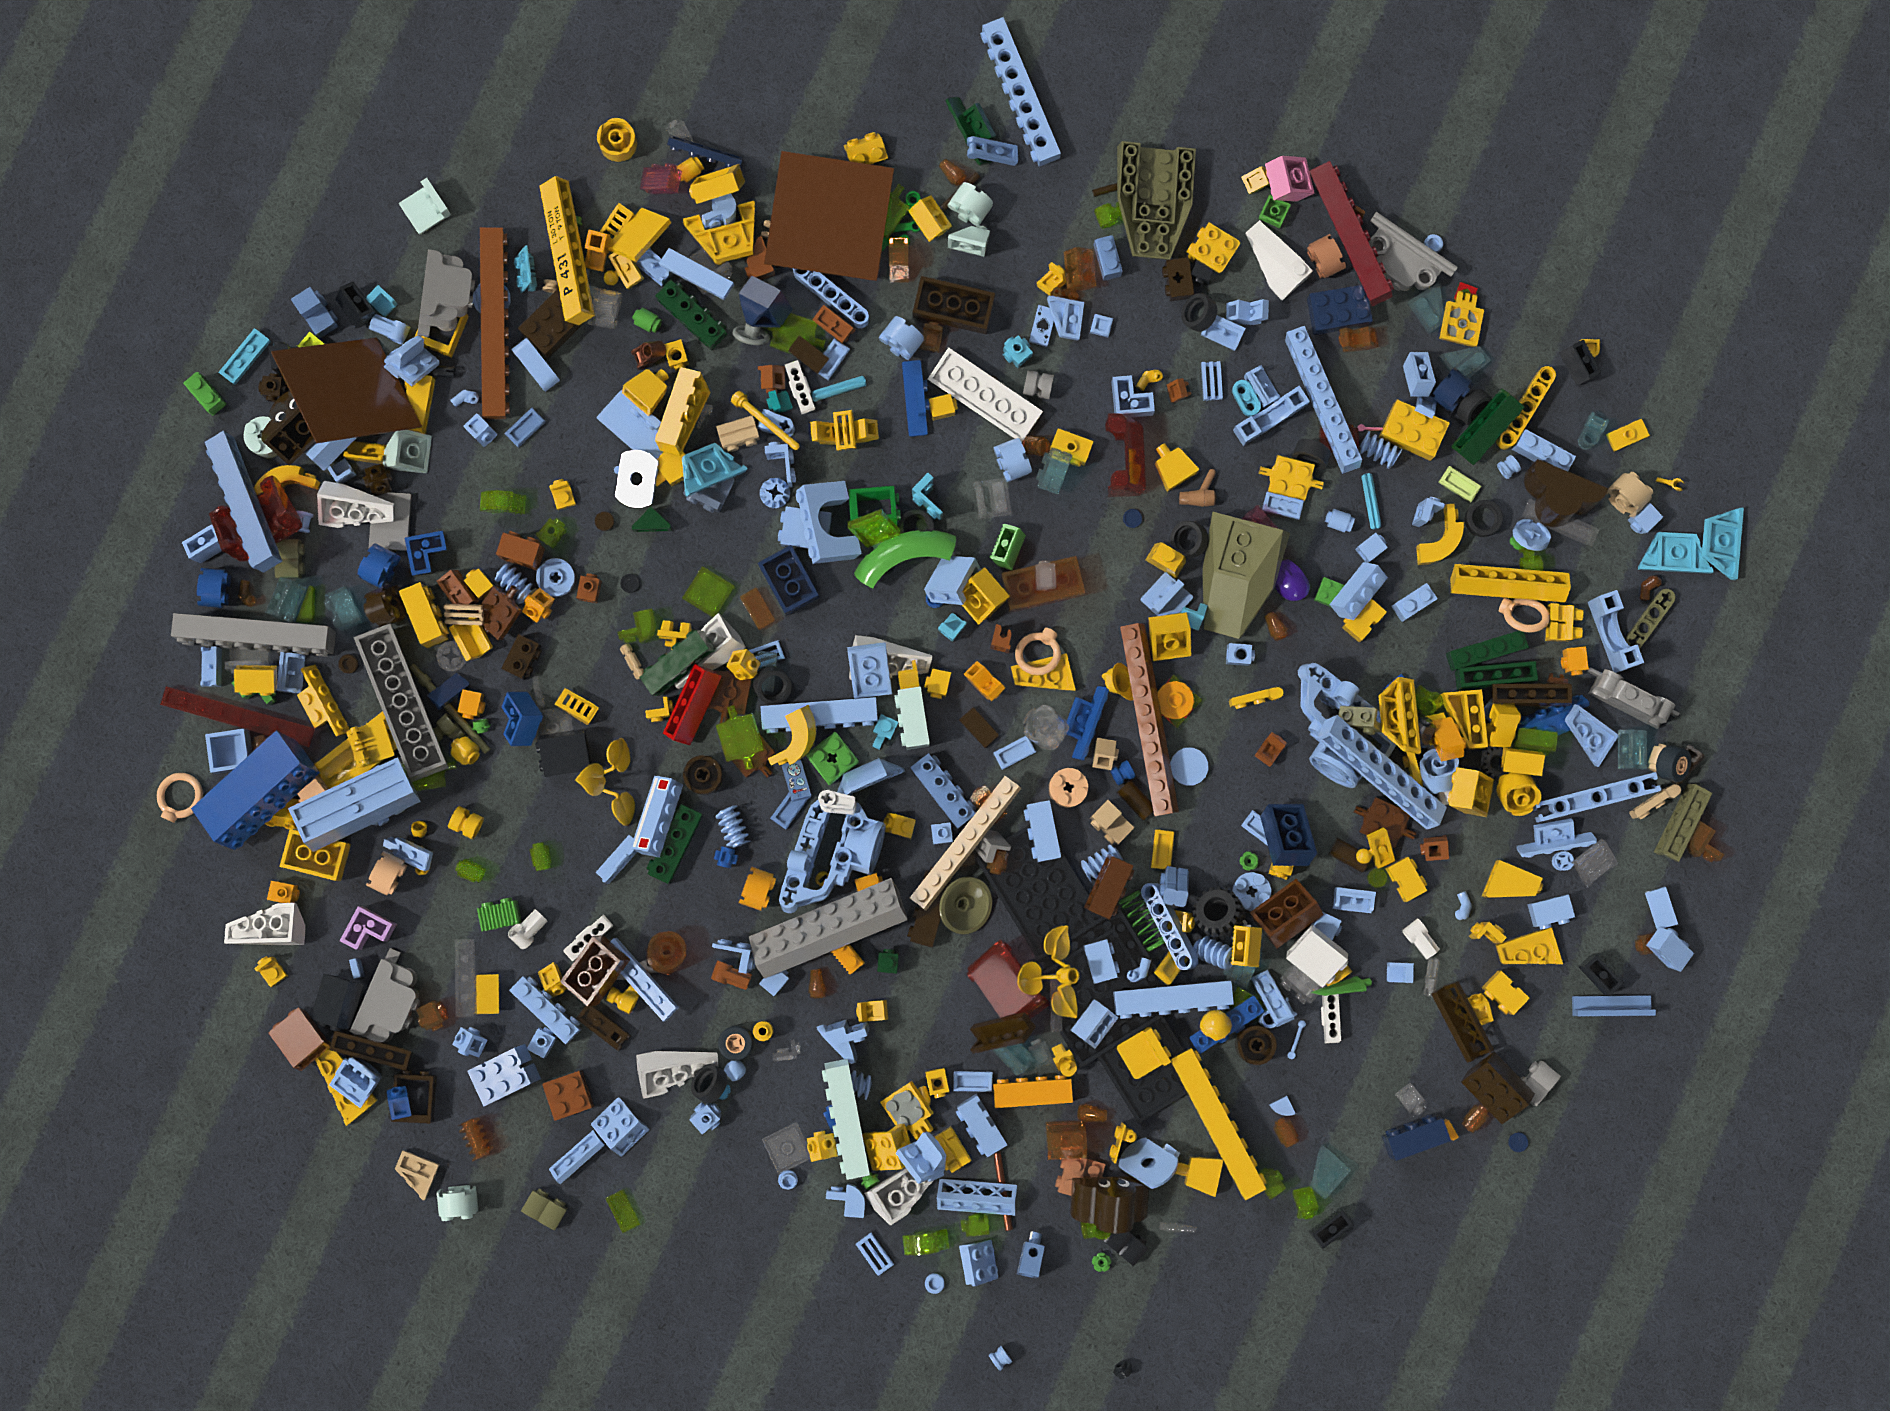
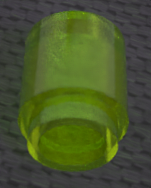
[529,842,552,871]
[455,858,486,883]

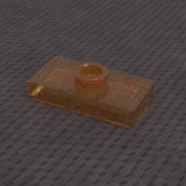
[740,588,775,630]

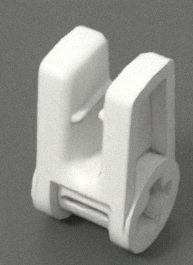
[818,790,857,815]

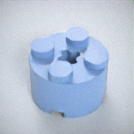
[879,316,924,360]
[993,438,1032,482]
[1420,749,1459,794]

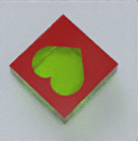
[1453,282,1478,302]

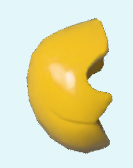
[1200,1010,1232,1041]

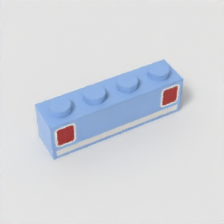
[631,776,683,858]

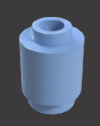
[1325,509,1355,532]

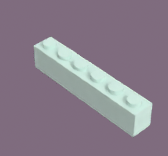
[822,1059,870,1180]

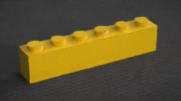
[1450,564,1571,602]

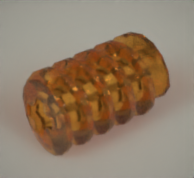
[458,1117,494,1162]

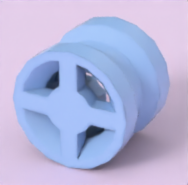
[1497,455,1521,479]
[1552,851,1574,871]
[989,1346,1013,1371]

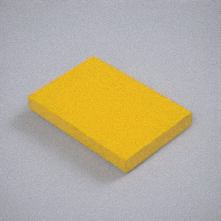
[607,208,671,262]

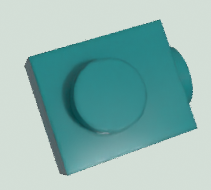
[766,390,793,414]

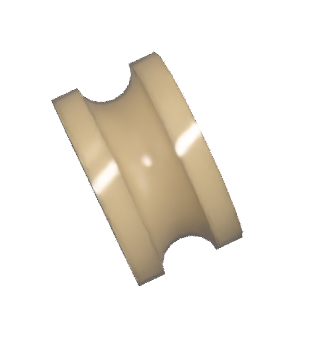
[542,279,558,293]

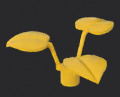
[575,738,635,826]
[1017,926,1079,1018]

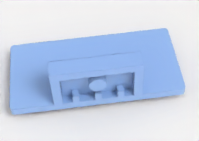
[597,390,664,458]

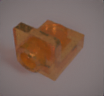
[920,322,943,353]
[1635,933,1655,955]

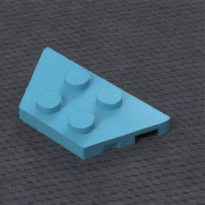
[682,443,747,497]
[1702,508,1744,580]
[1638,532,1713,574]

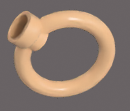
[1499,598,1550,632]
[1015,628,1061,675]
[157,773,203,823]

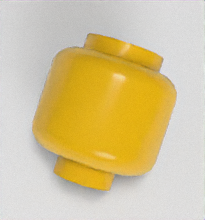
[451,737,480,765]

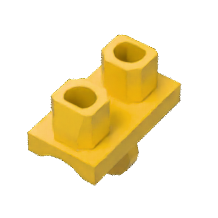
[657,621,692,650]
[1052,1043,1077,1077]

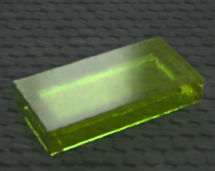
[605,1189,641,1233]

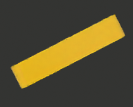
[1496,366,1556,450]

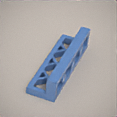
[1572,996,1656,1016]

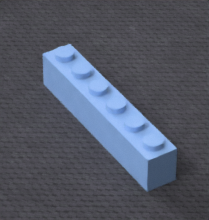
[760,697,878,734]
[1113,981,1234,1019]

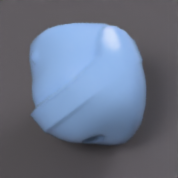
[724,1060,746,1081]

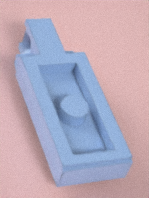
[383,836,433,871]

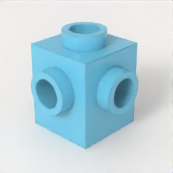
[1003,335,1033,368]

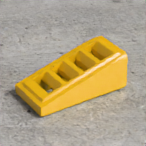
[600,203,634,241]
[554,688,599,725]

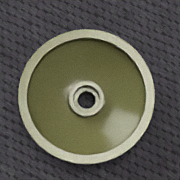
[939,877,992,934]

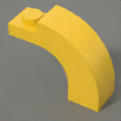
[810,418,879,445]
[254,465,320,506]
[1416,504,1464,565]
[768,705,816,766]

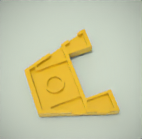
[683,201,755,264]

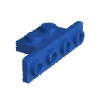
[902,360,929,437]
[1063,686,1109,760]
[1516,695,1590,742]
[1189,996,1264,1053]

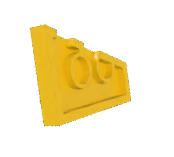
[1011,653,1076,691]
[1495,927,1563,964]

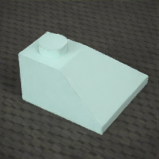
[948,225,990,257]
[383,430,432,473]

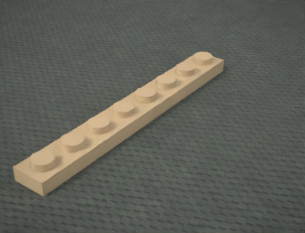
[910,776,1021,910]

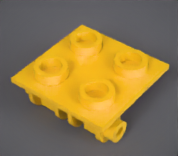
[346,719,395,768]
[1109,1122,1137,1163]

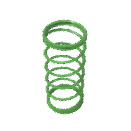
[1118,890,1165,952]

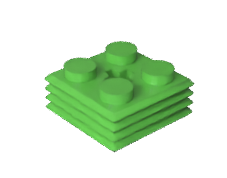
[806,732,859,785]

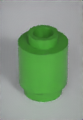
[632,307,662,333]

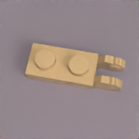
[1629,784,1681,819]

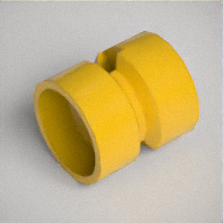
[448,806,484,840]

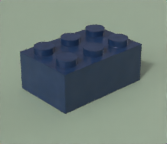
[1307,285,1372,335]
[758,545,819,616]
[1260,804,1317,866]
[1382,1114,1451,1161]

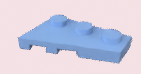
[1564,704,1619,767]

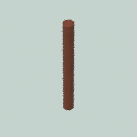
[993,1151,1013,1231]

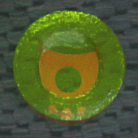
[1367,868,1387,888]

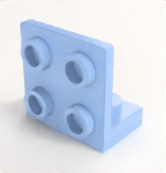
[591,1097,650,1157]

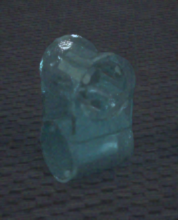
[1578,411,1609,450]

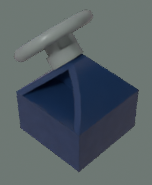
[733,276,793,345]

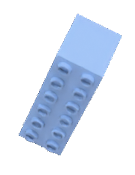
[288,757,421,852]

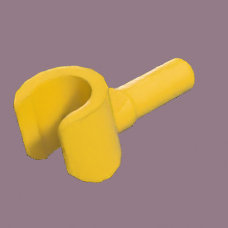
[1656,477,1685,491]

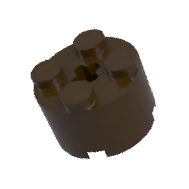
[363,584,407,628]
[683,755,723,795]
[1235,1025,1277,1065]

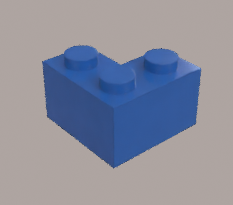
[404,531,447,576]
[502,692,543,746]

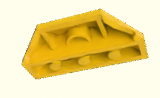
[1379,677,1421,754]

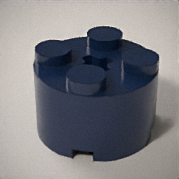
[1430,367,1475,412]

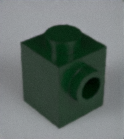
[877,949,899,974]

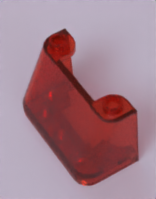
[1105,413,1146,497]
[209,475,302,561]
[966,939,1050,1019]

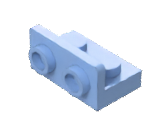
[1412,497,1445,527]

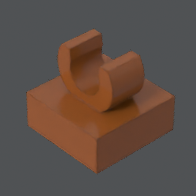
[1167,378,1191,403]

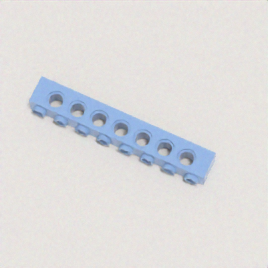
[980,17,1061,167]
[1285,326,1362,474]
[1317,715,1447,830]

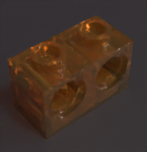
[1064,247,1096,291]

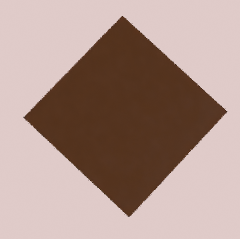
[764,151,894,281]
[271,337,422,444]

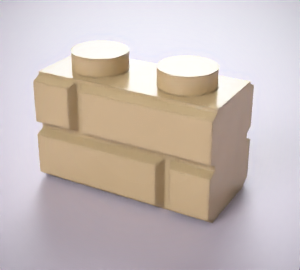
[716,415,760,452]

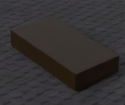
[787,335,829,374]
[959,707,999,748]

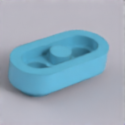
[1232,380,1261,417]

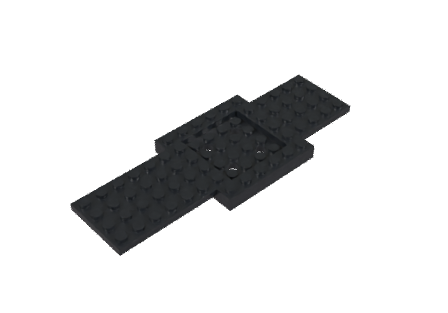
[975,825,1187,1124]

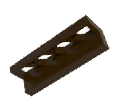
[1431,981,1494,1063]
[970,1012,1036,1054]

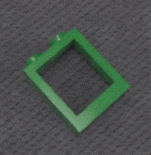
[848,486,901,532]

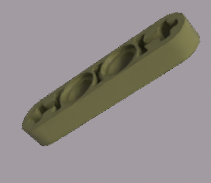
[1625,589,1675,649]

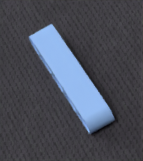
[793,268,869,328]
[1141,883,1198,970]

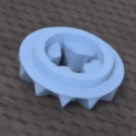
[760,478,790,508]

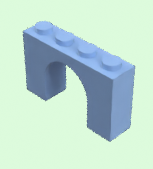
[796,481,862,564]
[1588,590,1644,673]

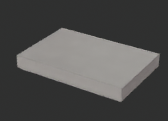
[369,493,412,551]

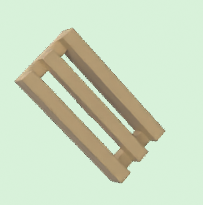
[444,604,484,625]

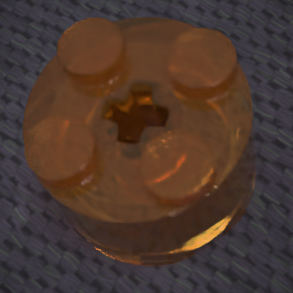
[646,931,686,974]

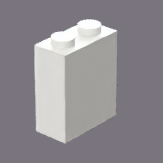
[1286,925,1348,988]

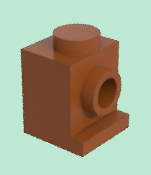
[758,365,785,393]
[1420,835,1449,861]

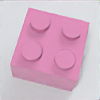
[1265,156,1315,201]

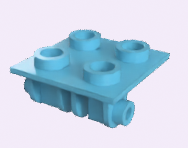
[514,246,537,293]

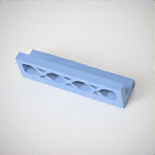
[937,1179,1017,1216]

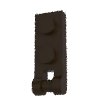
[576,1006,631,1051]

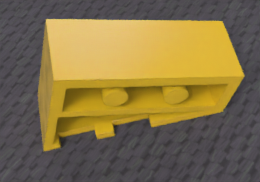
[1439,689,1488,750]

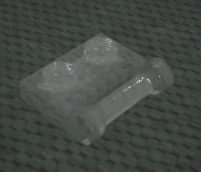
[972,478,1012,520]
[1572,839,1619,888]

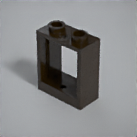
[391,1070,437,1124]

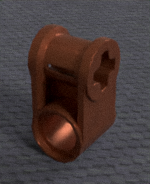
[631,341,666,370]

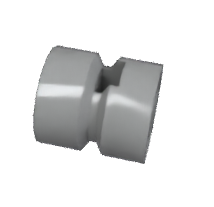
[1023,370,1054,399]

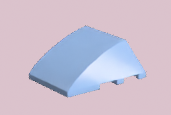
[837,758,905,796]

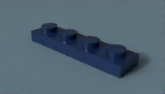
[667,135,742,167]

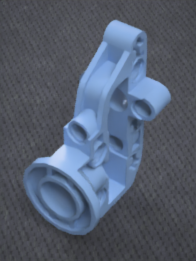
[1298,663,1396,788]
[779,799,885,913]

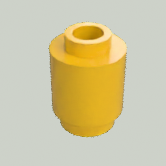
[675,157,704,183]
[753,1021,774,1041]

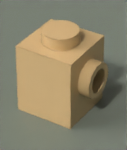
[1092,738,1119,770]

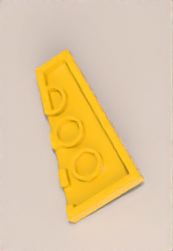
[315,1041,378,1126]

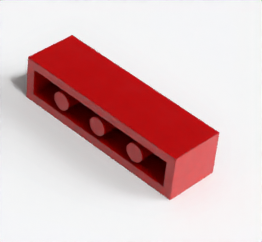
[663,664,722,745]

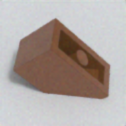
[745,236,775,280]

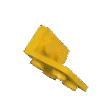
[862,1124,911,1171]

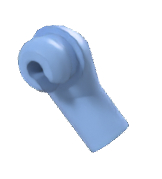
[450,390,479,407]
[1127,958,1151,982]

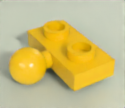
[604,253,644,289]
[1356,827,1395,869]

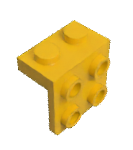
[1187,222,1240,273]
[1117,1027,1171,1079]

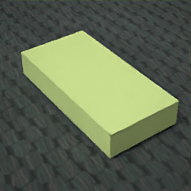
[1438,466,1481,503]

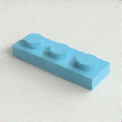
[219,328,271,385]

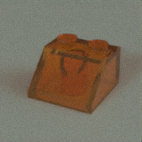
[1045,1120,1087,1160]

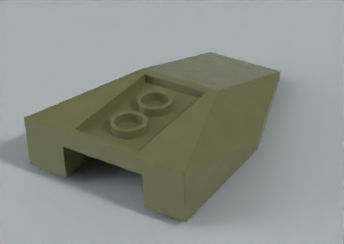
[1117,141,1196,260]
[1203,512,1290,639]

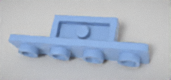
[1517,818,1597,858]

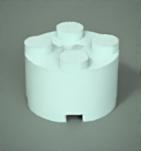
[948,182,993,226]
[244,416,278,458]
[437,1185,478,1221]

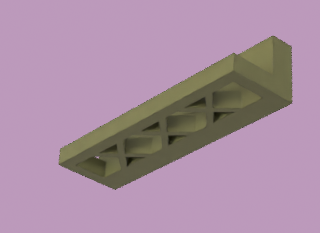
[1654,784,1712,862]

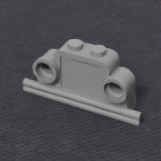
[1369,212,1458,291]
[417,249,475,337]
[1586,667,1679,729]
[350,948,420,1043]

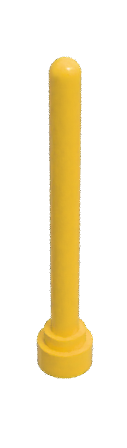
[731,391,800,450]

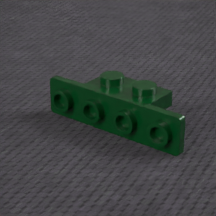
[945,97,996,166]

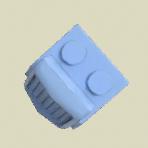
[384,336,439,386]
[817,1019,870,1064]
[329,1057,382,1108]
[895,1131,946,1184]

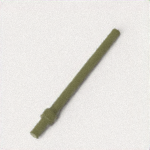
[409,664,491,754]

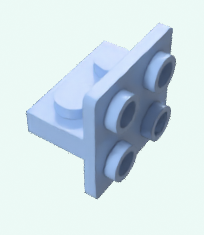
[1140,572,1193,616]
[959,1240,998,1286]

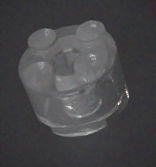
[588,287,622,329]
[1023,705,1069,750]

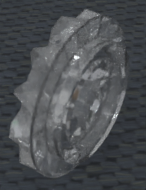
[436,641,466,672]

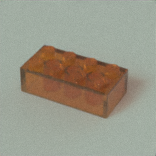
[1001,556,1085,613]

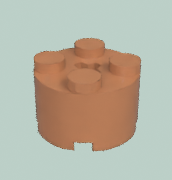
[1307,234,1346,279]

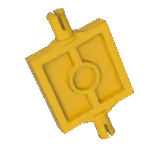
[1259,455,1324,501]

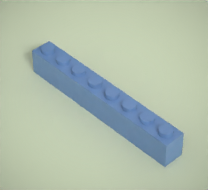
[205,431,282,573]

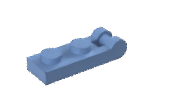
[967,136,1018,166]

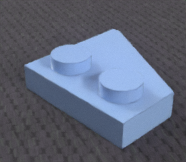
[1047,295,1084,340]

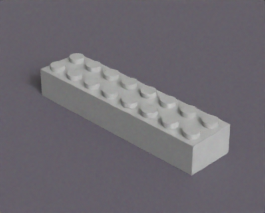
[171,613,336,657]
[354,624,448,782]
[749,878,908,979]

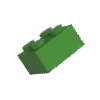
[1258,195,1291,229]
[1314,577,1345,608]

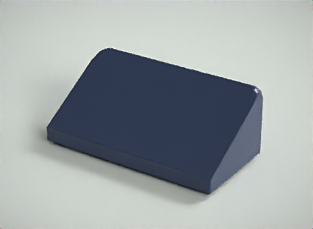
[427,673,470,710]

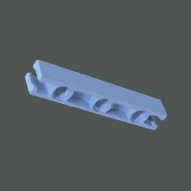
[1533,772,1661,822]

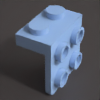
[765,442,796,488]
[712,939,756,974]

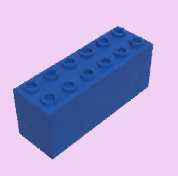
[191,730,320,850]

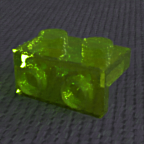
[1513,728,1558,756]

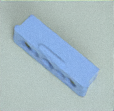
[596,835,637,884]

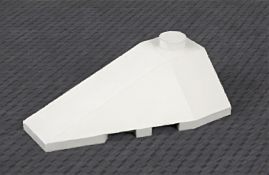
[1245,220,1313,300]
[317,481,394,528]
[675,613,746,689]
[849,635,932,680]
[224,903,306,945]
[636,1051,718,1099]
[864,1167,934,1225]

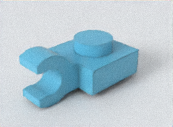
[873,714,898,750]

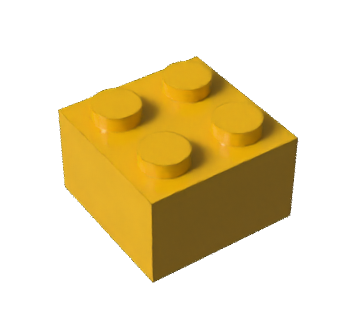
[962,568,1010,625]
[1148,612,1191,661]

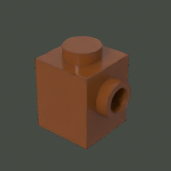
[576,573,602,604]

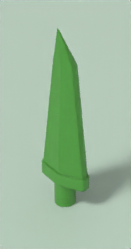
[1311,976,1372,996]

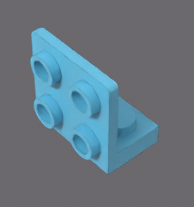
[912,473,943,521]

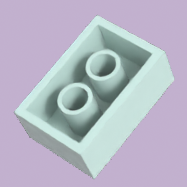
[894,687,929,750]

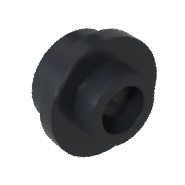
[1113,1361,1132,1379]

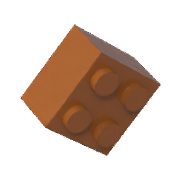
[496,531,545,571]
[542,1070,594,1121]

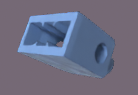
[1017,1232,1045,1279]

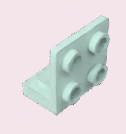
[399,178,451,234]

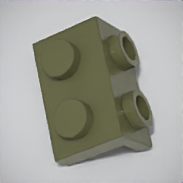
[1339,706,1382,735]

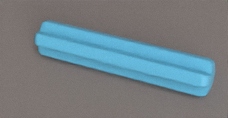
[811,376,866,402]
[1362,473,1381,529]

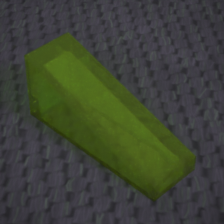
[296,586,315,623]

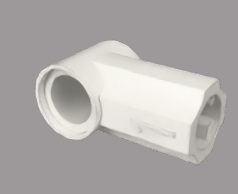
[508,910,548,949]
[1402,919,1440,959]

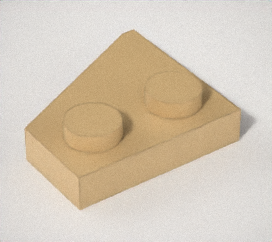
[395,1150,440,1200]

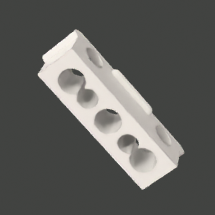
[785,360,815,414]
[563,915,613,962]
[1321,994,1341,1043]

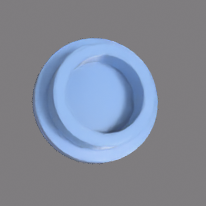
[778,1170,798,1190]

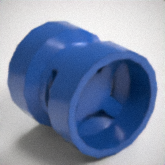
[1110,760,1136,786]

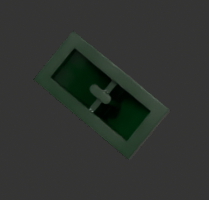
[632,506,672,532]

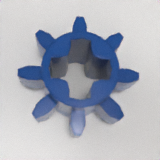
[714,846,738,868]

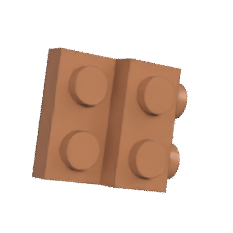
[1055,1153,1105,1196]

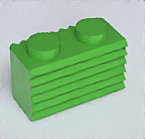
[183,372,226,416]
[990,524,1026,570]
[477,897,522,932]

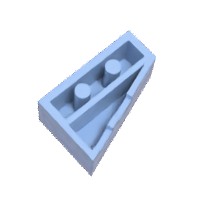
[956,1094,1007,1157]

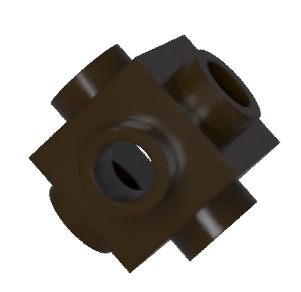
[258,373,288,402]
[363,463,393,496]

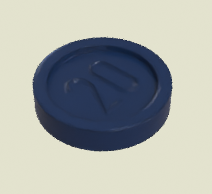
[1123,509,1142,528]
[1508,1132,1528,1152]

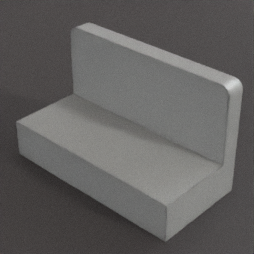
[975,830,1011,863]

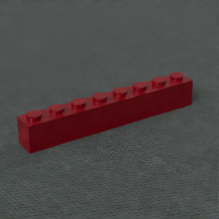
[1309,161,1394,306]

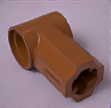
[710,960,752,990]

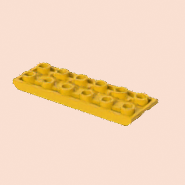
[315,711,398,789]

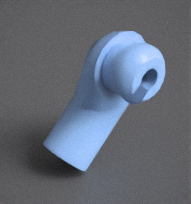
[1455,891,1472,920]

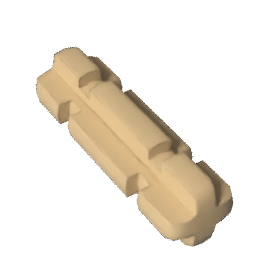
[620,643,644,680]

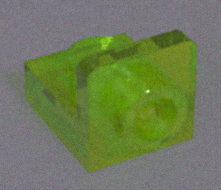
[1292,1186,1319,1220]

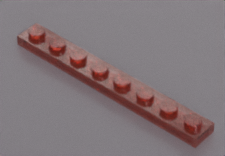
[160,686,315,747]

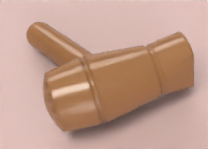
[1179,469,1217,507]

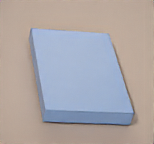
[847,642,892,699]

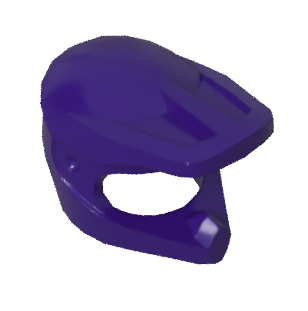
[1275,559,1310,601]

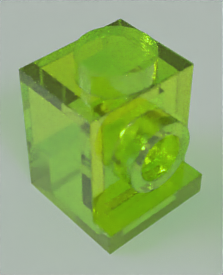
[536,518,567,549]
[961,1213,989,1237]

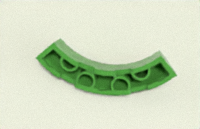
[854,530,956,588]

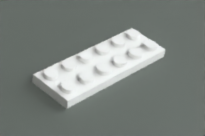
[928,347,1043,442]

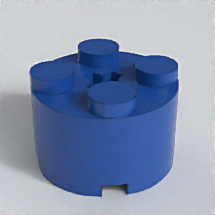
[358,543,401,588]
[197,568,231,608]

